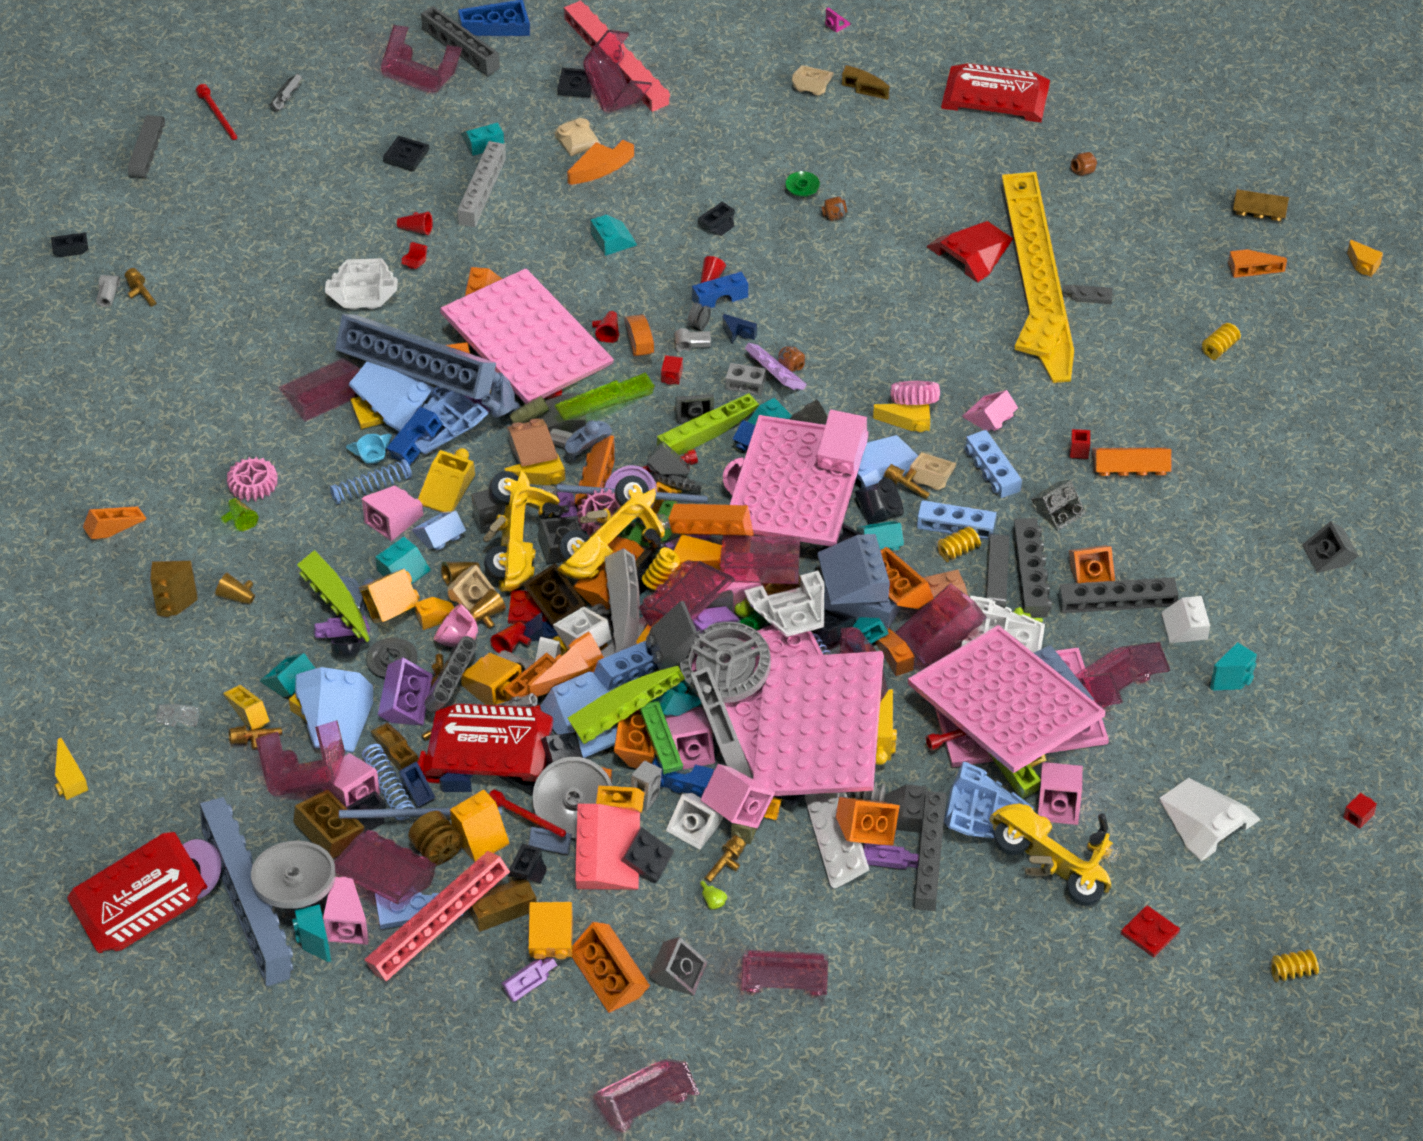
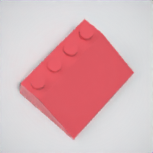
[575,804,640,890]

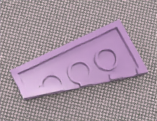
[745,342,807,390]

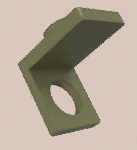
[731,823,757,845]

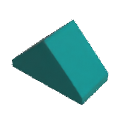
[845,617,889,652]

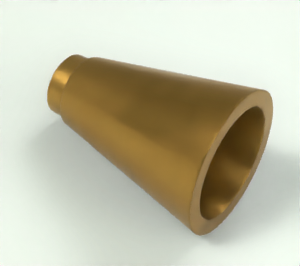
[441,562,481,587]
[215,572,255,605]
[469,589,506,629]

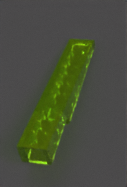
[555,372,655,421]

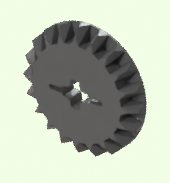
[654,472,702,491]
[366,638,418,678]

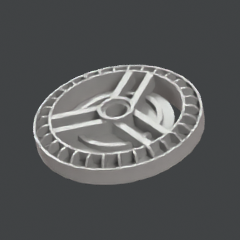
[680,622,771,703]

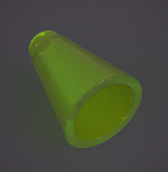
[221,498,259,532]

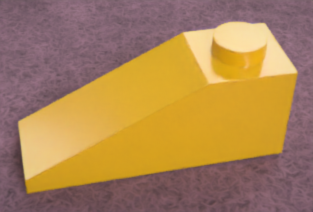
[873,404,930,432]
[504,453,565,485]
[223,685,270,730]
[54,738,88,800]

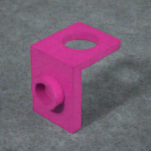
[825,7,851,33]

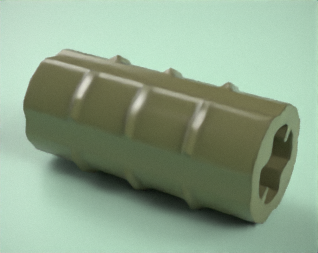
[509,395,549,423]

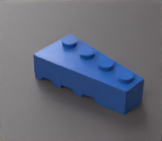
[458,0,530,36]

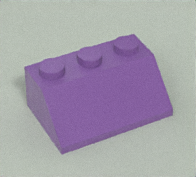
[378,657,433,726]

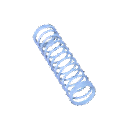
[330,459,412,505]
[362,744,415,820]

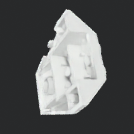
[325,258,398,310]
[744,571,824,637]
[961,596,1045,653]
[1159,778,1260,861]

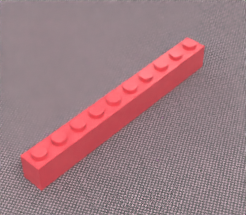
[564,1,670,112]

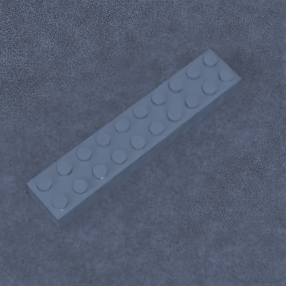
[335,314,496,399]
[200,797,293,986]

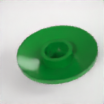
[785,171,820,196]

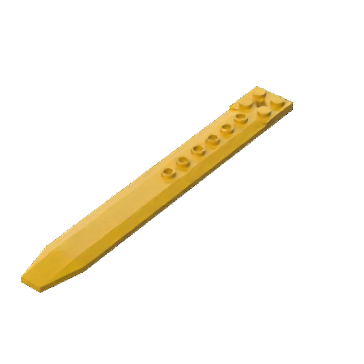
[1002,172,1074,383]

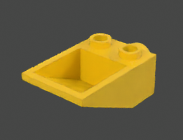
[418,448,475,512]
[875,689,897,765]

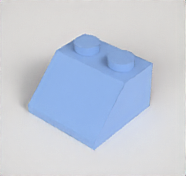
[411,511,466,550]

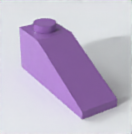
[690,606,739,633]

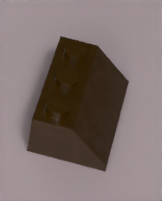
[523,563,588,627]

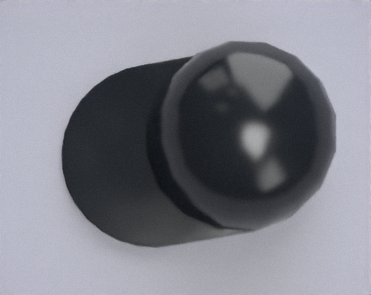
[331,635,370,659]

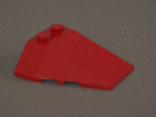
[927,221,1013,283]

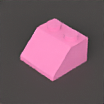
[962,390,1018,431]

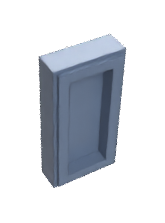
[528,827,572,854]

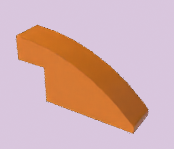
[567,140,634,185]
[624,314,654,356]

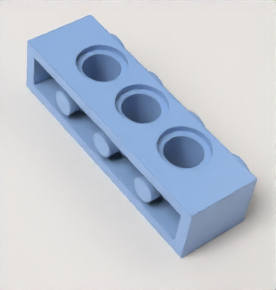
[964,430,1022,498]
[917,500,997,540]

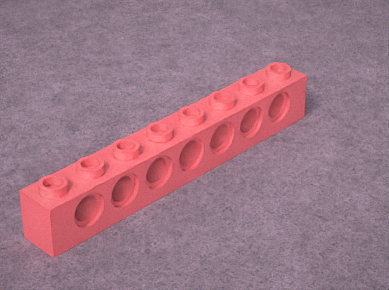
[364,851,510,981]

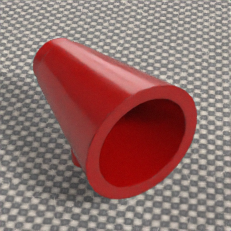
[397,212,433,235]
[700,256,726,283]
[592,311,619,343]
[490,622,532,654]

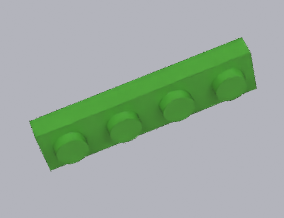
[639,701,683,774]

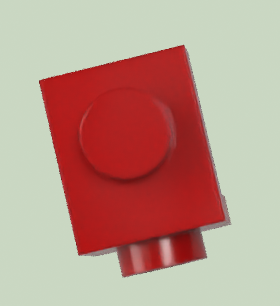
[401,242,427,269]

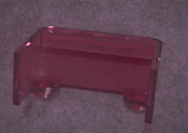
[381,25,462,93]
[583,30,652,112]
[1075,642,1171,708]
[255,720,345,796]
[741,950,829,995]
[593,1058,700,1132]

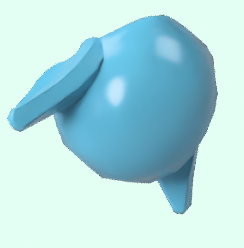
[346,434,392,464]

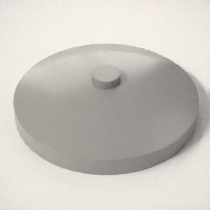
[533,757,613,839]
[251,841,336,909]

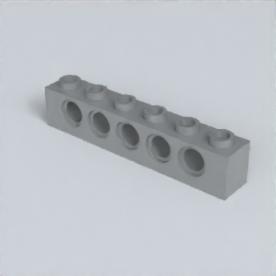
[457,141,506,227]

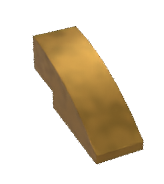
[842,65,890,100]
[371,722,419,771]

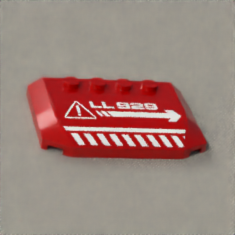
[941,63,1050,123]
[423,704,554,782]
[67,832,208,953]

